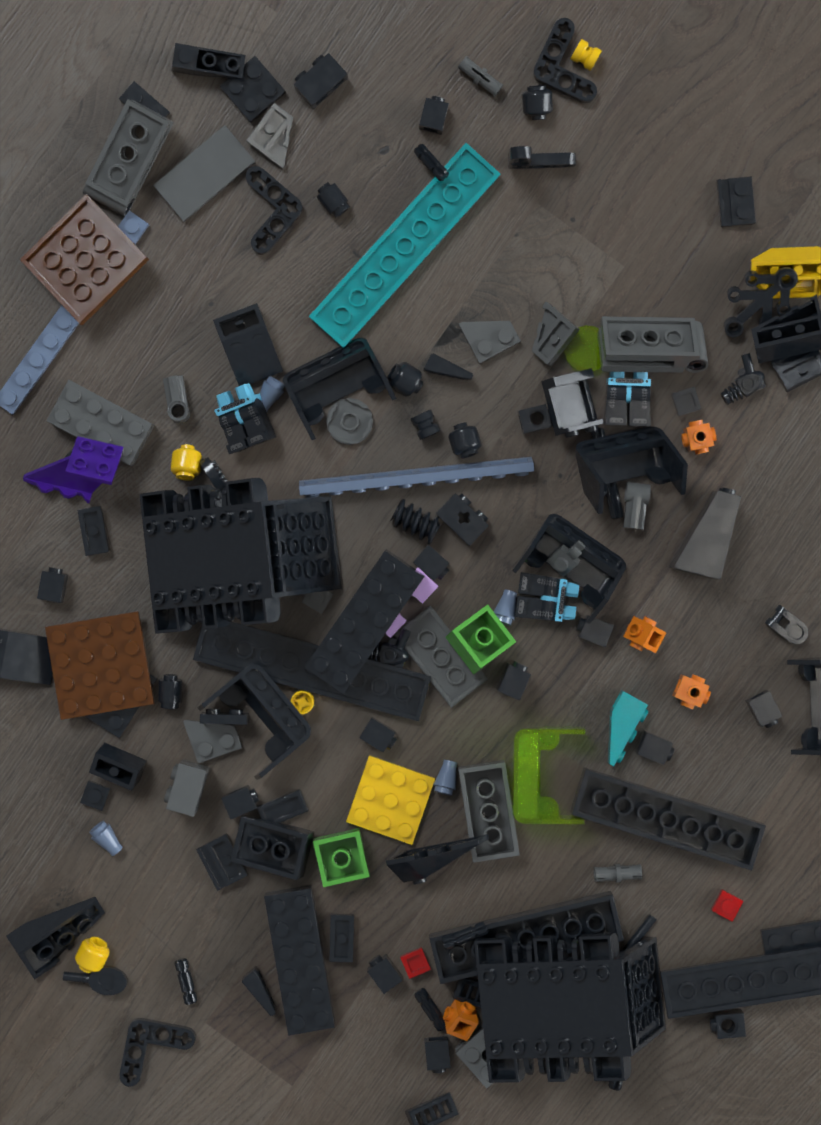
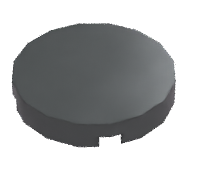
[326,398,373,445]

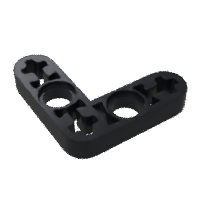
[533,18,597,103]
[508,146,576,169]
[246,166,303,255]
[119,1018,196,1087]

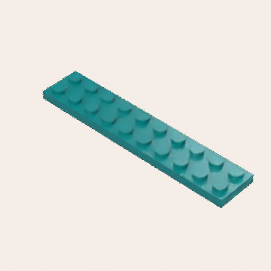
[309,143,501,348]

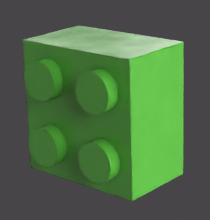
[445,605,516,675]
[313,828,370,887]

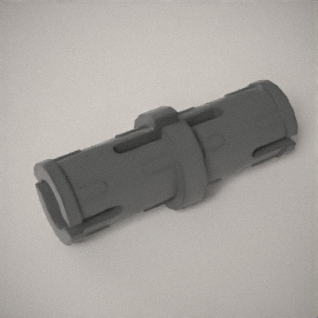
[458,56,503,97]
[594,864,642,883]

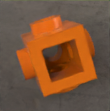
[681,420,717,455]
[623,616,666,653]
[672,674,711,709]
[443,999,479,1041]

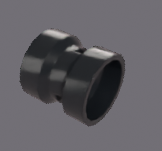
[410,409,441,440]

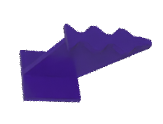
[23,436,124,503]

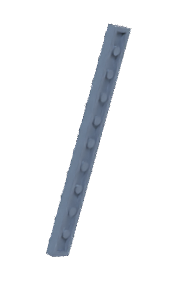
[0,210,149,415]
[299,457,534,498]

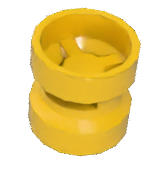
[570,39,602,71]
[291,690,315,714]

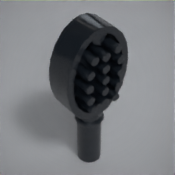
[200,457,228,494]
[63,966,128,995]

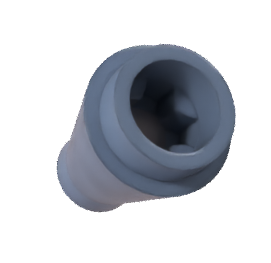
[260,376,285,412]
[494,590,517,626]
[433,760,457,796]
[89,821,123,856]

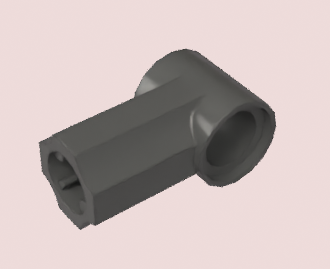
[163,375,190,424]
[623,482,651,530]

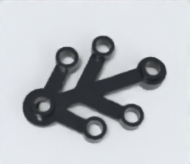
[724,267,798,337]

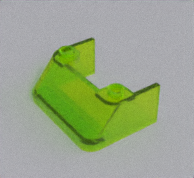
[513,726,585,824]

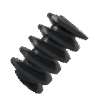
[390,499,441,545]

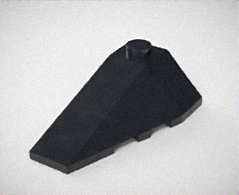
[386,834,489,885]
[6,897,105,980]

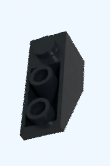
[171,43,246,79]

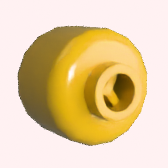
[171,444,202,481]
[75,937,110,973]

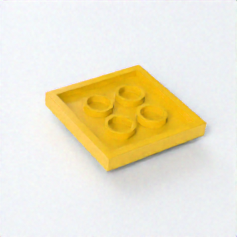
[346,755,435,845]

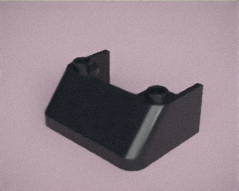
[283,338,397,440]
[575,426,688,514]
[512,514,626,624]
[787,657,821,755]
[197,664,311,780]

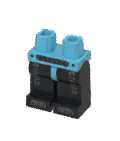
[603,372,651,427]
[215,383,277,454]
[515,572,579,622]

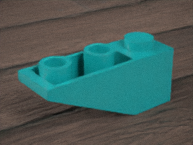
[608,690,649,766]

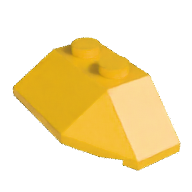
[750,246,821,299]

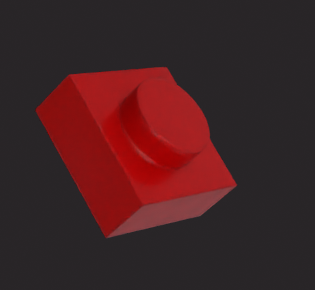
[711,889,744,922]
[400,947,431,979]

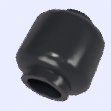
[522,85,553,120]
[387,362,423,397]
[448,422,482,459]

